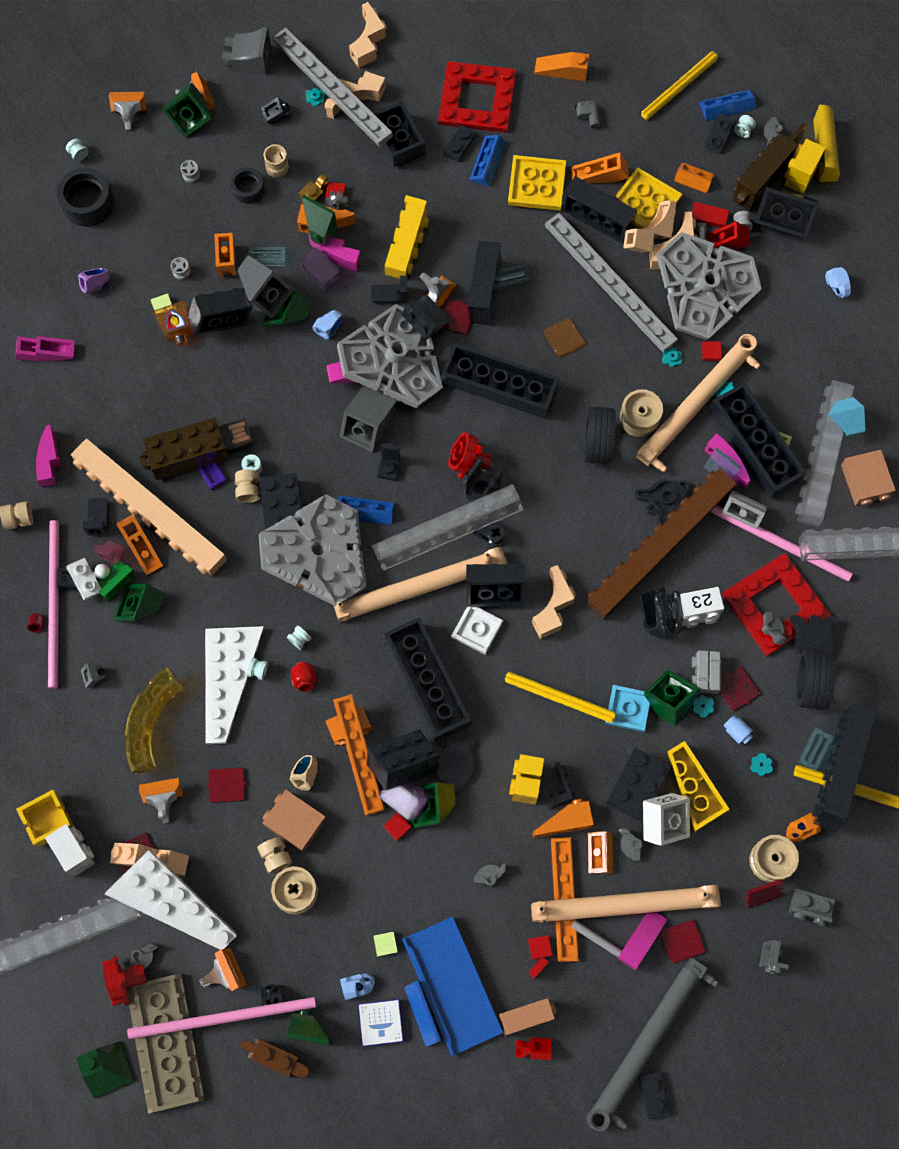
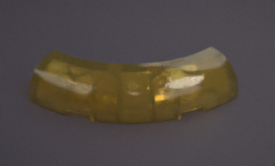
[125,666,184,774]

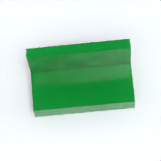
[97,559,136,602]

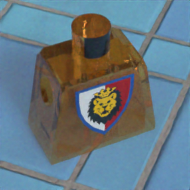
[152,300,192,347]

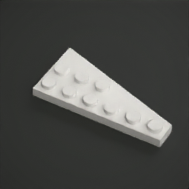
[205,626,264,745]

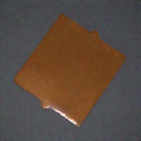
[543,318,585,358]

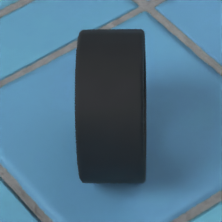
[230,167,265,204]

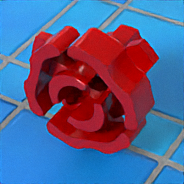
[448,432,492,479]
[101,956,146,1007]

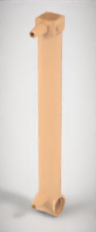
[636,334,760,472]
[334,547,508,623]
[531,885,721,923]

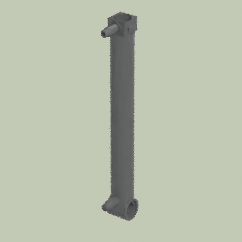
[586,958,719,1131]

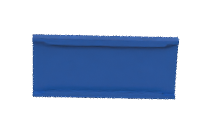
[402,916,503,1056]

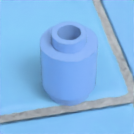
[724,715,753,744]

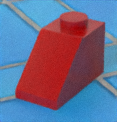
[707,221,750,251]

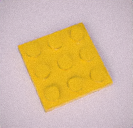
[508,155,566,211]
[616,167,682,229]

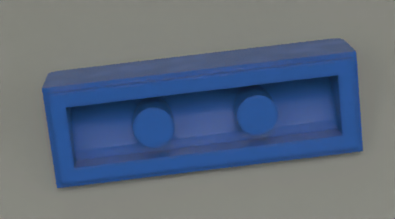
[700,90,755,121]
[469,135,505,186]
[338,496,395,525]
[405,981,441,1046]

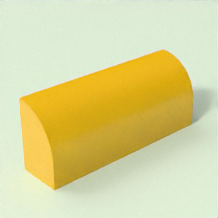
[813,105,840,182]

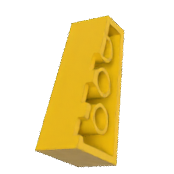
[385,195,429,279]
[667,741,729,833]

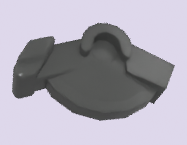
[763,117,783,147]
[694,223,707,240]
[762,612,787,645]
[619,829,642,861]
[474,863,507,887]
[128,943,159,970]

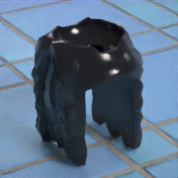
[462,459,502,505]
[640,587,683,638]

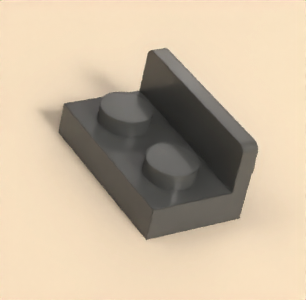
[789,888,835,926]
[759,940,789,975]

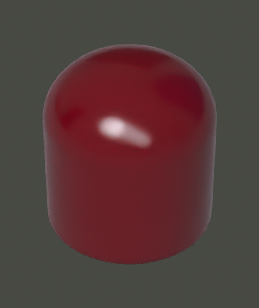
[27,613,44,633]

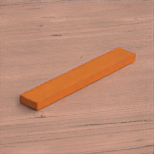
[333,694,385,815]
[551,837,579,962]

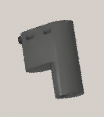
[574,101,601,129]

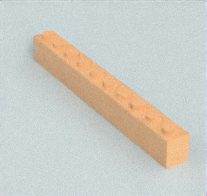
[71,438,227,577]

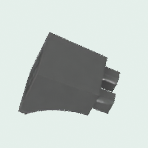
[222,27,271,75]

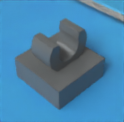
[81,662,106,688]

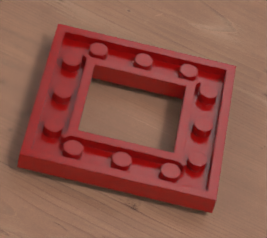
[438,61,516,133]
[721,553,830,657]

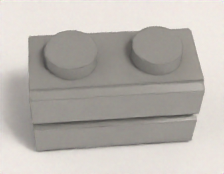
[722,490,767,529]
[691,651,721,694]

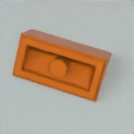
[674,163,715,193]
[588,831,613,874]

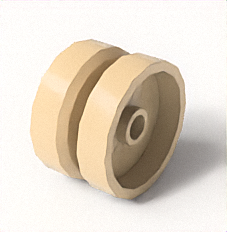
[620,390,663,437]
[749,835,799,883]
[271,866,318,915]

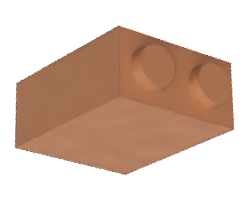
[841,450,896,506]
[262,790,327,853]
[499,998,557,1036]

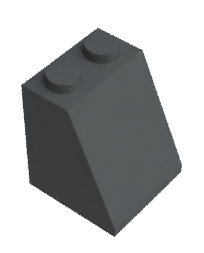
[238,255,294,319]
[339,385,397,452]

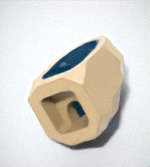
[290,755,318,791]

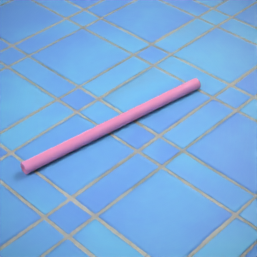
[710,505,853,581]
[48,520,59,689]
[127,997,316,1039]

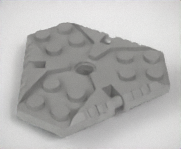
[656,232,762,340]
[337,304,443,408]
[259,494,366,607]

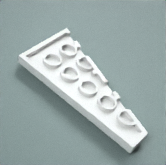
[105,849,237,950]

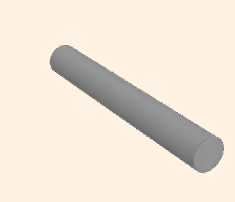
[571,920,622,957]

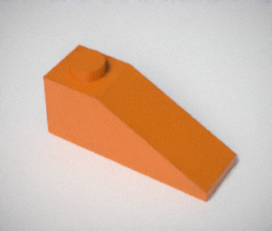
[534,52,589,81]
[571,153,629,183]
[116,515,163,575]
[532,799,594,838]

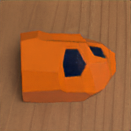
[786,813,821,842]

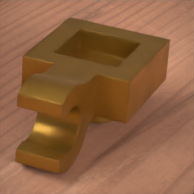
[299,174,328,202]

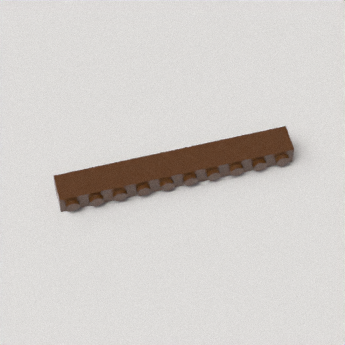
[587,468,737,620]

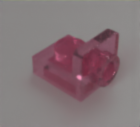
[93,541,124,565]

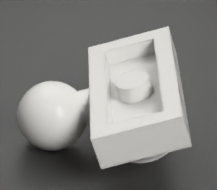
[67,558,110,601]

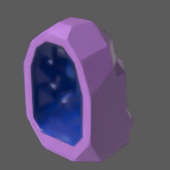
[78,268,110,294]

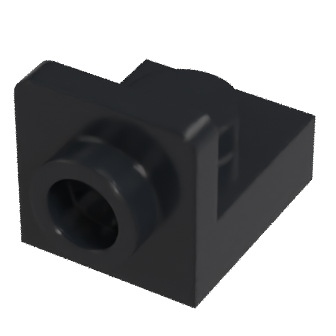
[260,97,291,124]
[261,984,286,1020]

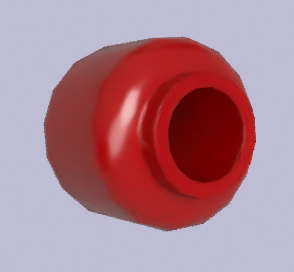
[291,661,317,692]

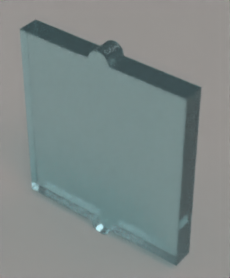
[704,448,741,479]

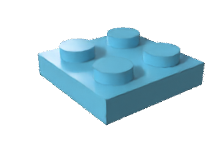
[605,685,650,732]

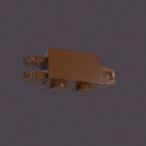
[240,1039,310,1078]

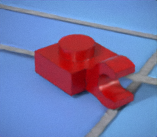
[515,1037,552,1060]

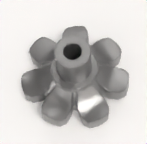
[326,190,348,210]

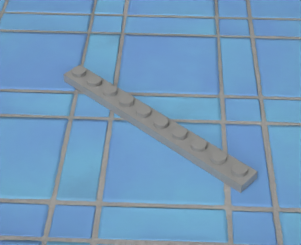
[272,27,393,147]
[545,213,678,353]

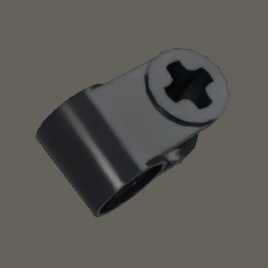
[469,513,505,547]

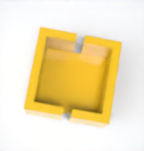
[784,139,826,194]
[509,754,544,805]
[16,790,74,848]

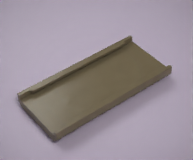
[127,974,205,1114]

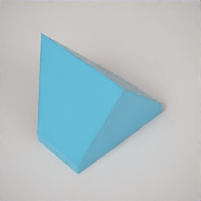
[828,397,865,436]

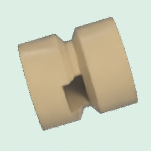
[263,144,289,178]
[235,469,260,503]
[0,501,33,530]
[257,836,293,874]

